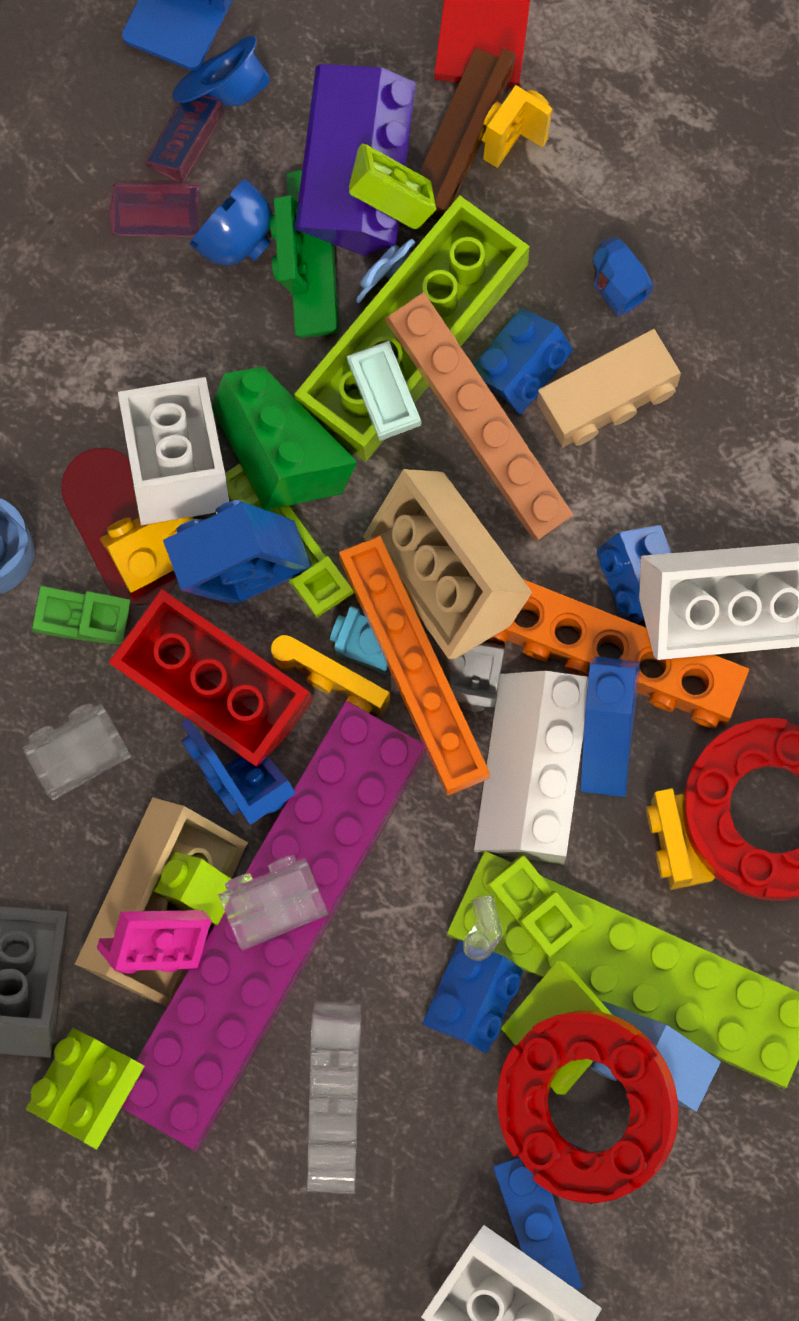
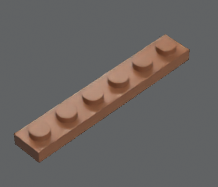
[384,292,573,541]

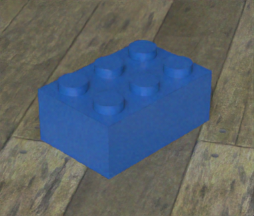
[163,500,312,606]

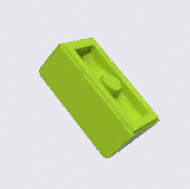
[349,143,436,229]

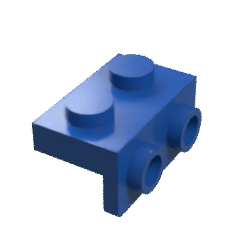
[473,308,573,415]
[597,525,671,625]
[422,940,523,1053]

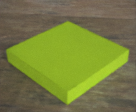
[501,961,612,1095]

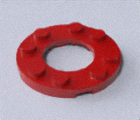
[682,718,799,901]
[497,1010,679,1203]

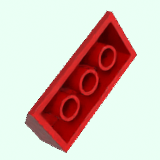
[108,589,313,767]

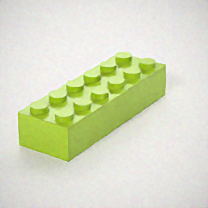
[294,195,530,462]

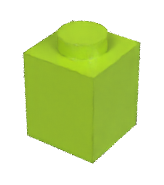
[153,851,239,925]

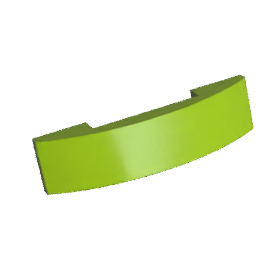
[225,463,354,618]

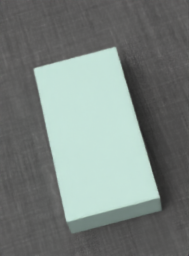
[347,341,421,441]

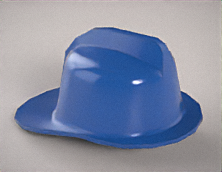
[172,36,270,107]

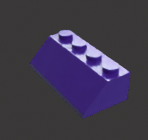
[295,64,416,256]

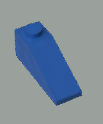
[580,656,640,797]

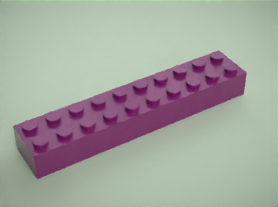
[121,701,426,1153]

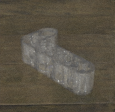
[307,1002,362,1194]

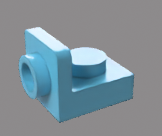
[330,606,389,675]

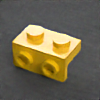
[482,85,553,168]
[100,517,194,593]
[646,788,715,890]

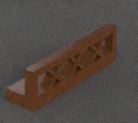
[419,48,515,221]

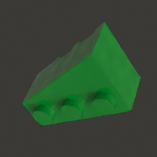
[211,366,357,510]

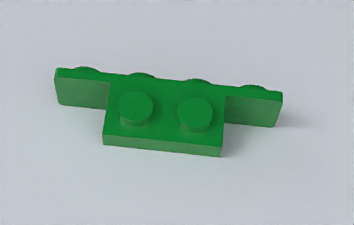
[270,170,339,339]

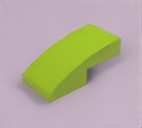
[486,855,585,957]

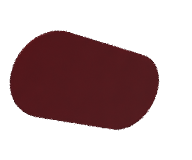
[61,448,177,604]

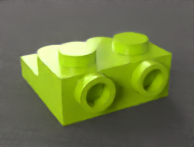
[26,1027,145,1150]

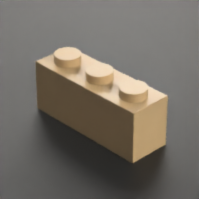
[537,329,681,448]

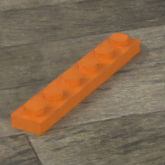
[339,536,490,796]

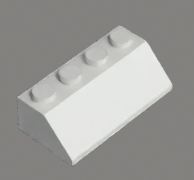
[639,543,799,660]
[474,671,589,865]

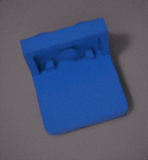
[122,0,233,71]
[181,719,296,825]

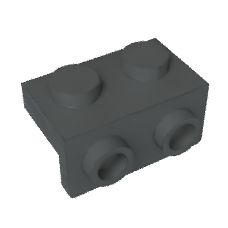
[425,631,505,711]

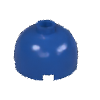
[189,178,272,266]

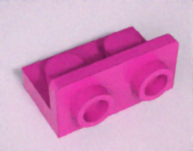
[97,910,211,974]

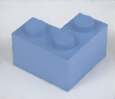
[591,1001,721,1112]

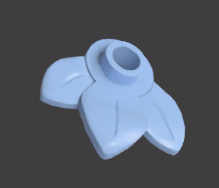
[356,239,416,303]

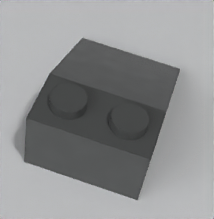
[0,906,68,1058]

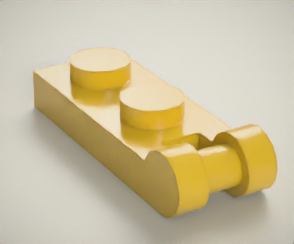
[271,635,390,717]

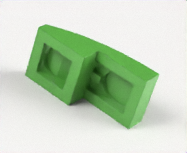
[31,586,130,644]

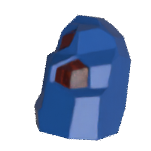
[592,237,654,317]

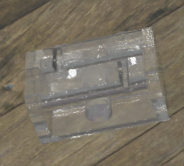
[22,703,132,801]
[218,855,328,951]

